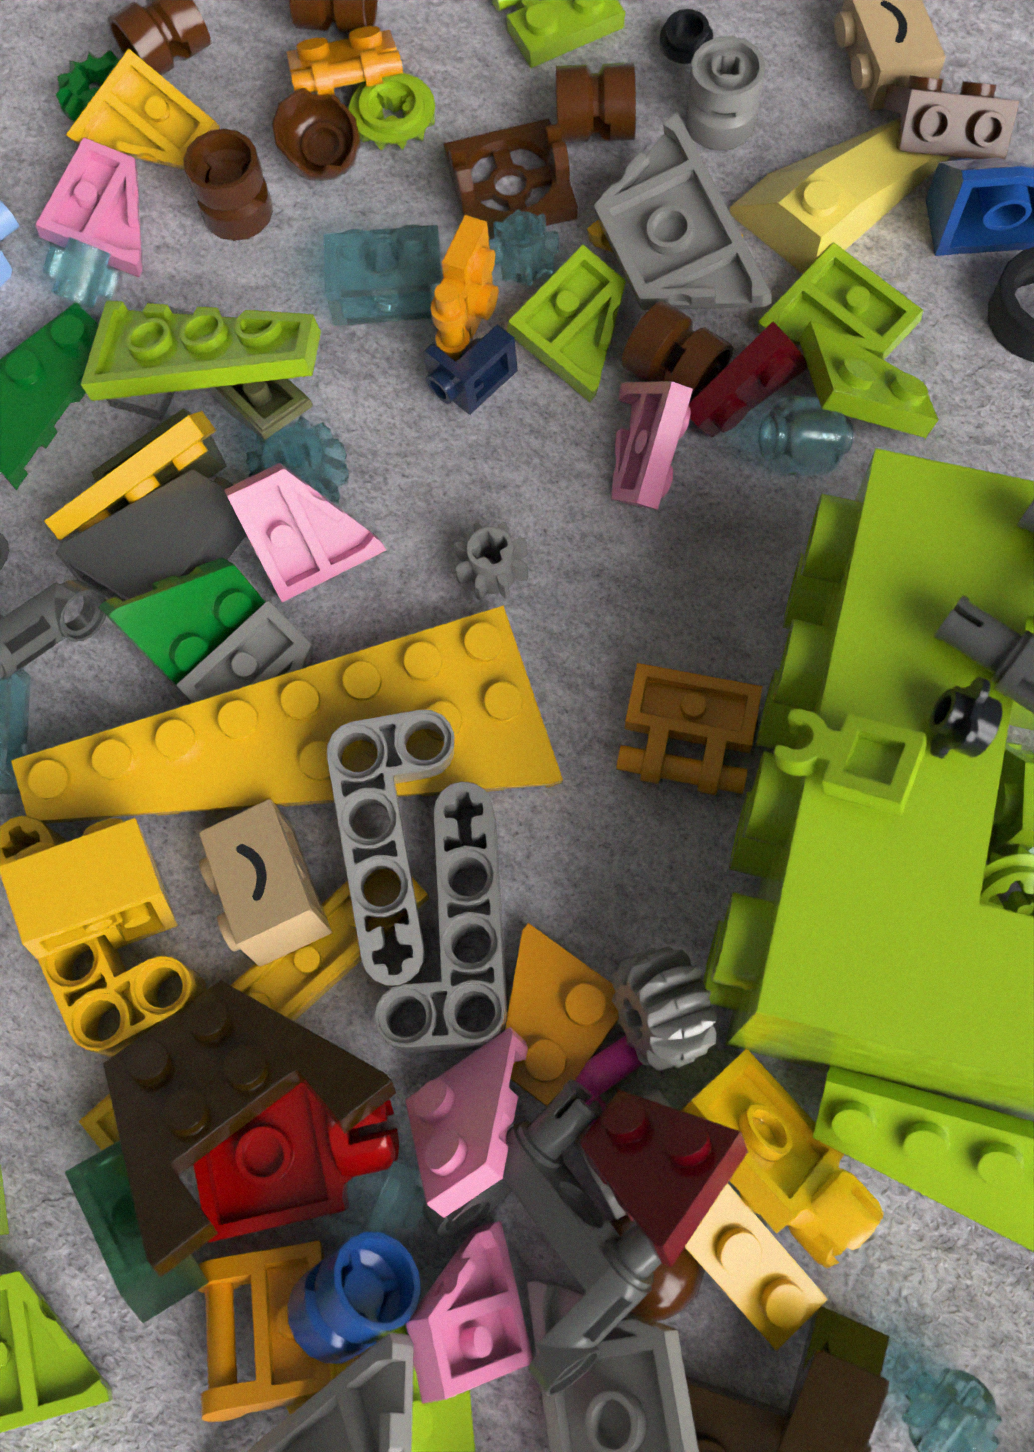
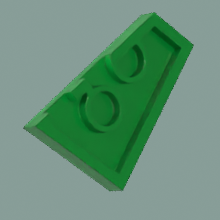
[0,302,99,490]

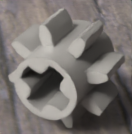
[455,521,528,600]

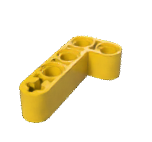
[0,816,207,1057]

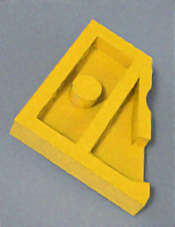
[66,49,220,170]

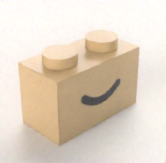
[834,0,946,111]
[199,799,332,967]

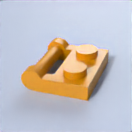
[197,1240,334,1422]

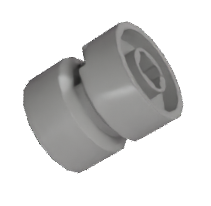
[686,36,765,151]

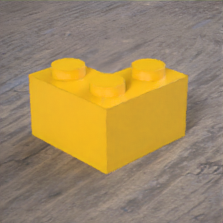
[0,818,178,960]

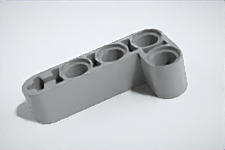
[327,710,454,985]
[374,782,508,1054]

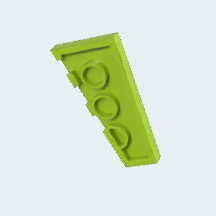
[813,1065,1034,1252]

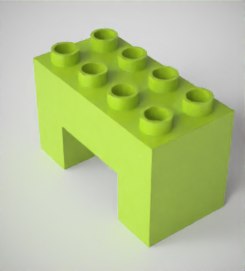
[703,448,1034,1122]

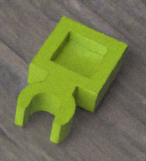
[774,709,926,816]

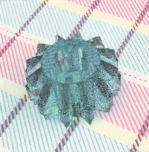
[246,415,349,504]

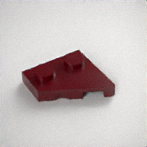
[688,321,808,438]
[579,1089,748,1267]

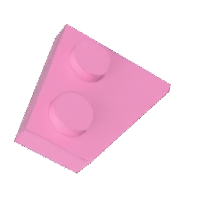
[35,137,142,277]
[611,381,693,510]
[224,463,386,602]
[405,1027,528,1218]
[406,1221,533,1404]

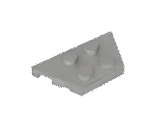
[594,113,771,310]
[527,1280,699,1452]
[247,1333,414,1452]

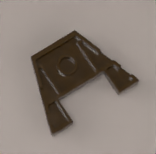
[103,980,396,1278]

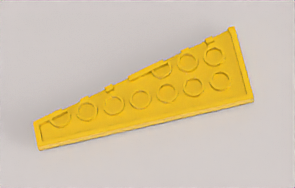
[11,605,563,824]

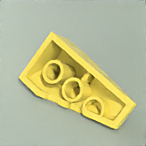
[729,117,951,274]

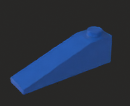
[925,158,1034,256]

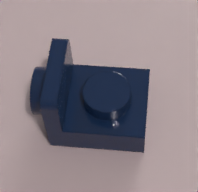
[423,324,518,415]

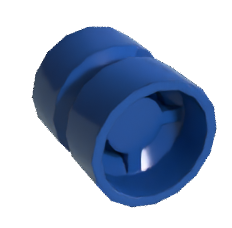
[287,1231,421,1364]

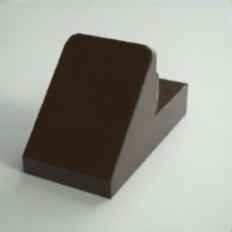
[776,1306,890,1452]

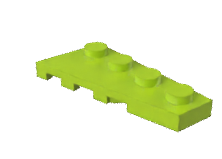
[81,300,321,401]

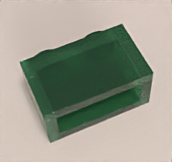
[65,1140,209,1323]

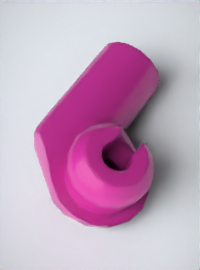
[575,1035,644,1127]

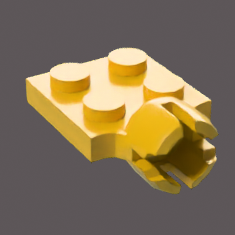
[680,1049,884,1268]

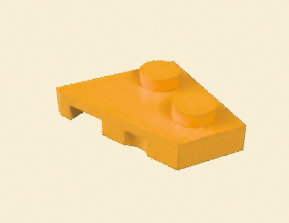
[505,923,619,1106]

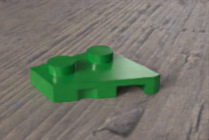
[98,557,266,689]

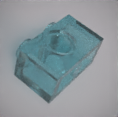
[323,224,443,326]

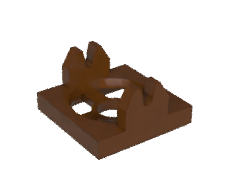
[443,118,578,240]

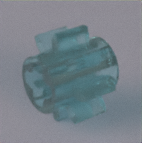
[489,210,559,286]
[42,237,120,308]
[902,1367,1002,1452]

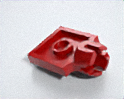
[193,1083,399,1243]

